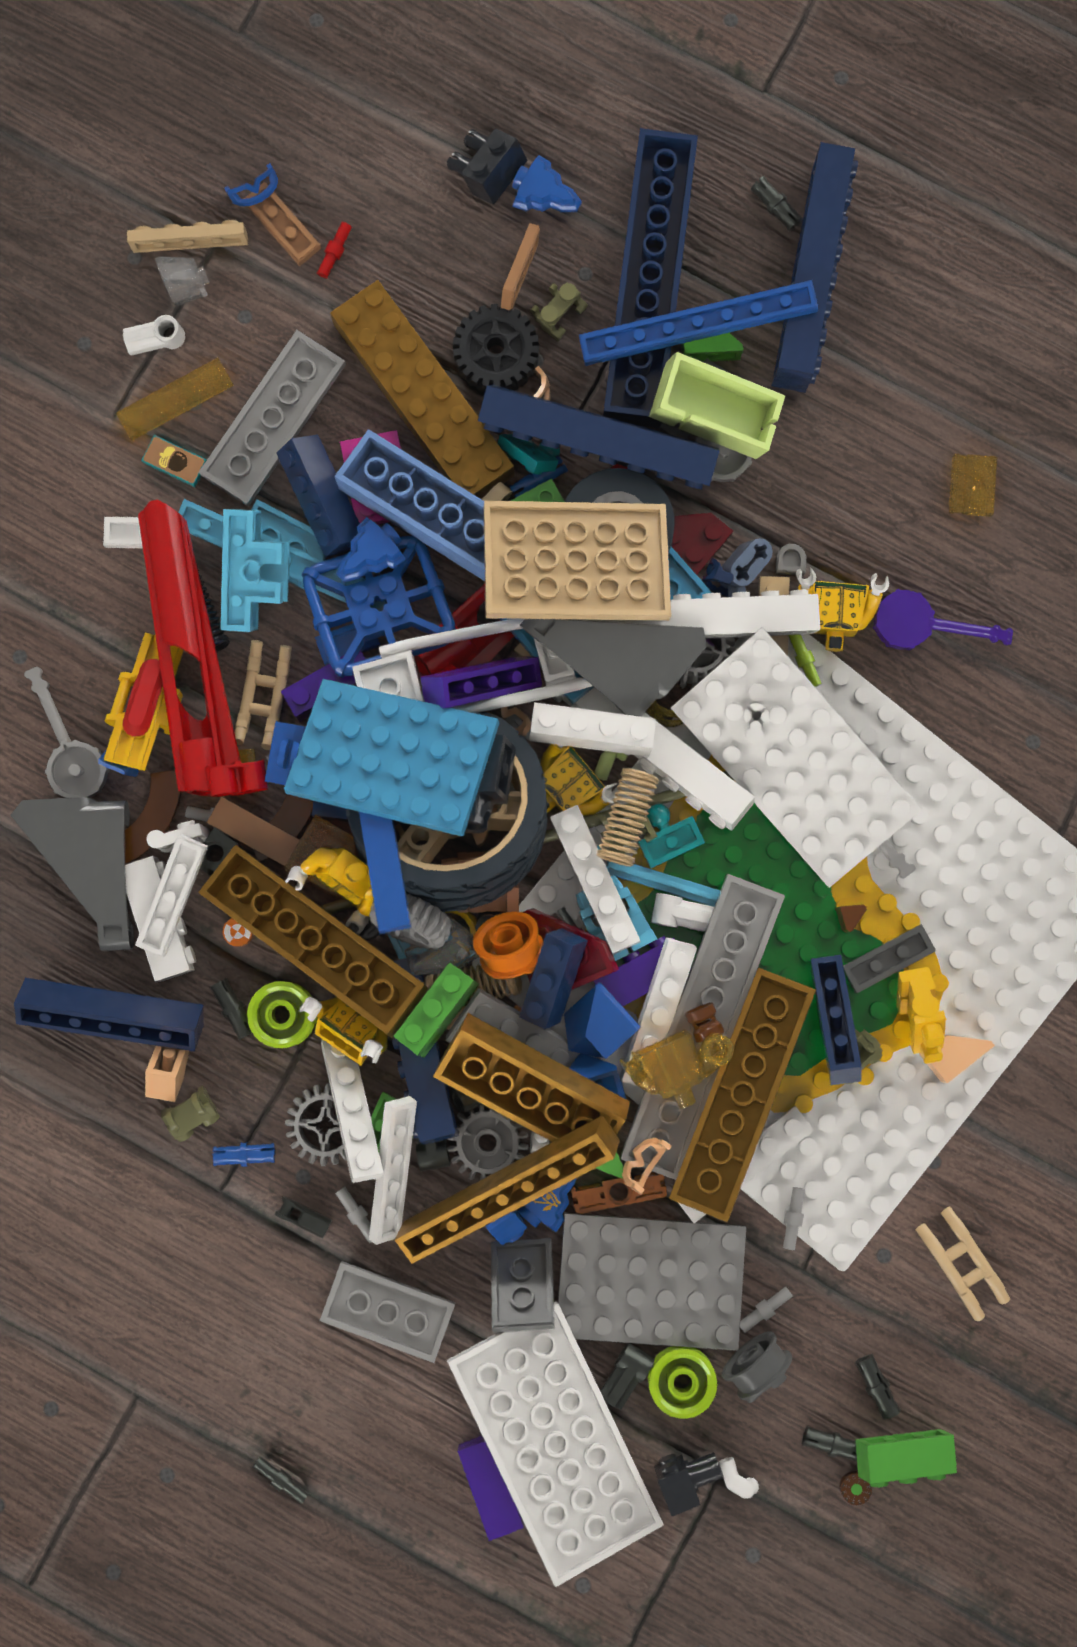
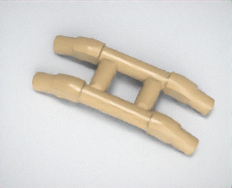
[234,640,292,750]
[916,1207,1010,1321]

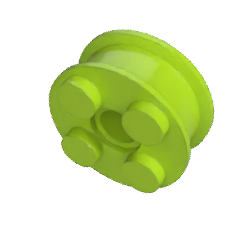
[247,981,317,1048]
[648,1346,717,1419]

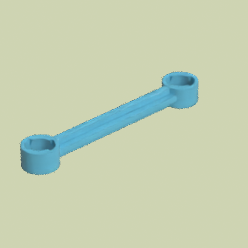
[597,846,721,907]

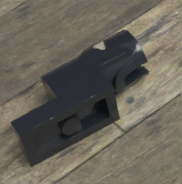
[465,734,516,834]

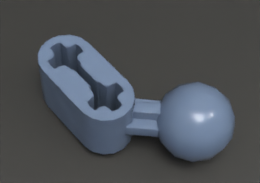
[720,538,773,597]

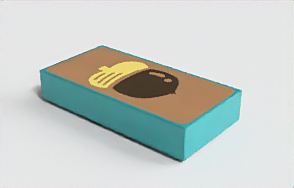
[141,435,207,487]

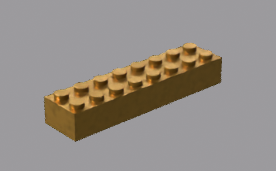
[330,280,515,499]
[198,845,429,1040]
[669,968,816,1223]

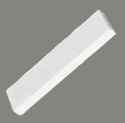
[135,834,208,957]

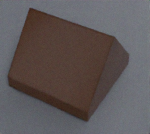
[835,904,867,933]

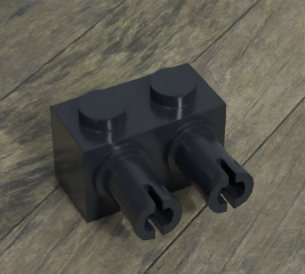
[447,128,528,205]
[654,1452,724,1517]

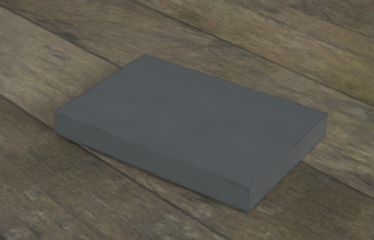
[491,1238,555,1333]

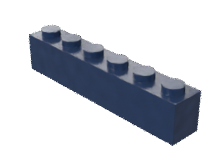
[392,956,459,1145]
[14,978,204,1051]

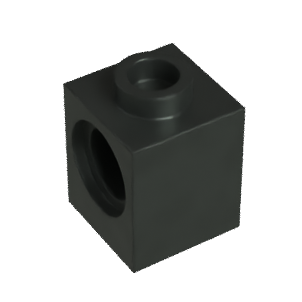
[200,827,243,876]

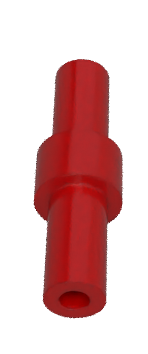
[317,222,352,279]

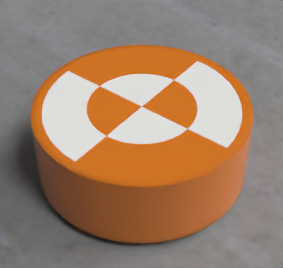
[223,918,254,947]

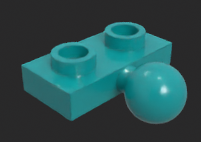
[498,434,560,474]
[638,803,705,869]

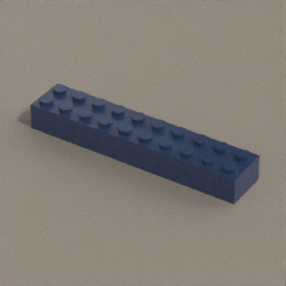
[603,128,698,428]

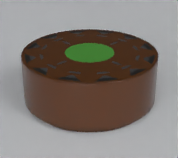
[840,1471,872,1505]

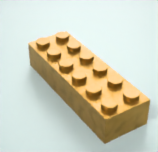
[433,1013,630,1142]

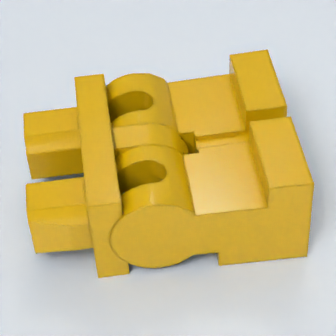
[896,966,946,1064]

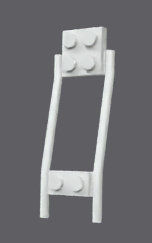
[352,619,592,713]

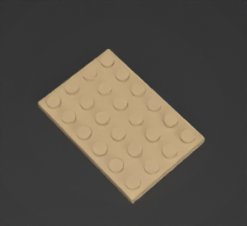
[483,501,671,621]

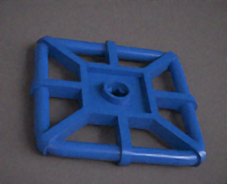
[302,535,456,678]

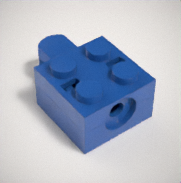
[265,721,306,785]

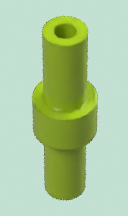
[789,634,822,687]

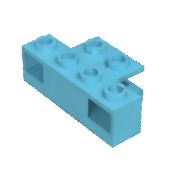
[221,509,290,632]

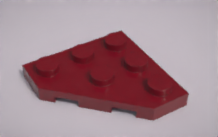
[671,513,733,576]
[523,908,619,990]

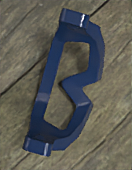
[701,558,734,598]

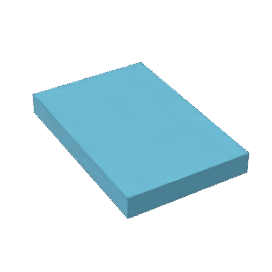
[251,499,326,589]

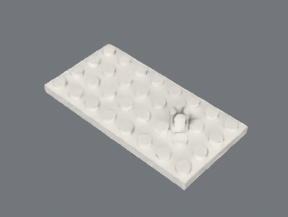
[671,627,922,888]
[446,1301,664,1587]

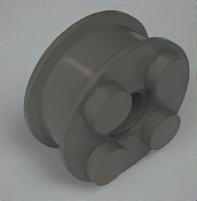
[722,1331,792,1403]

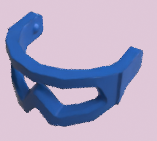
[224,163,279,206]

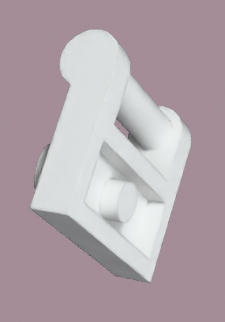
[147,820,210,853]

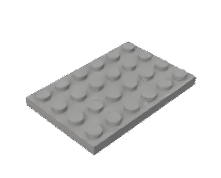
[558,1213,746,1350]

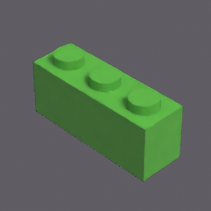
[393,962,480,1058]
[855,1429,957,1487]

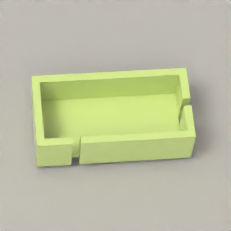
[649,352,785,459]

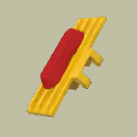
[104,633,184,771]

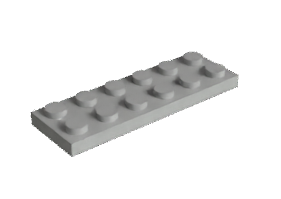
[198,330,346,507]

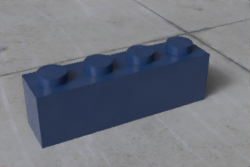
[276,434,360,557]
[811,955,862,1085]

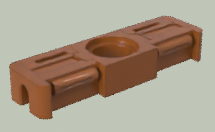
[571,1172,667,1214]

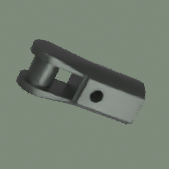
[275,1196,332,1239]

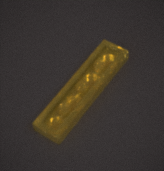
[116,357,234,441]

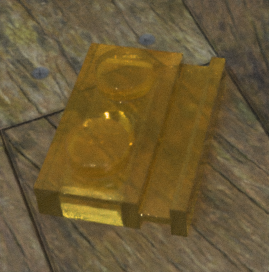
[949,453,997,517]

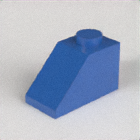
[485,1209,527,1246]

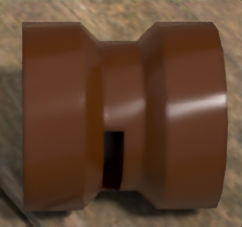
[685,1002,724,1043]

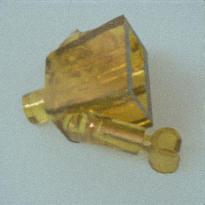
[619,1029,734,1109]

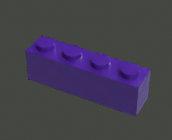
[420,656,542,708]

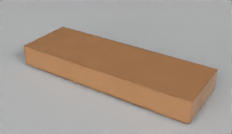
[244,182,322,267]
[501,223,540,311]
[206,797,301,867]

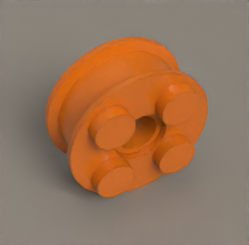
[473,912,544,979]

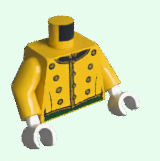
[796,568,889,652]
[540,744,624,816]
[285,847,374,934]
[299,997,388,1066]

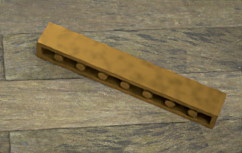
[395,1115,620,1264]

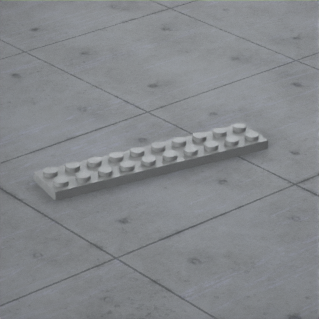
[620,874,785,1180]

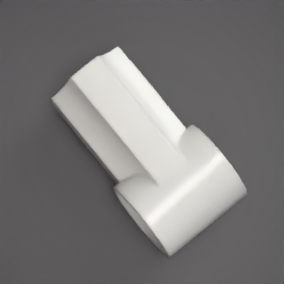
[123,315,185,356]
[651,893,714,932]

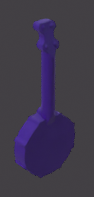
[873,589,1013,651]

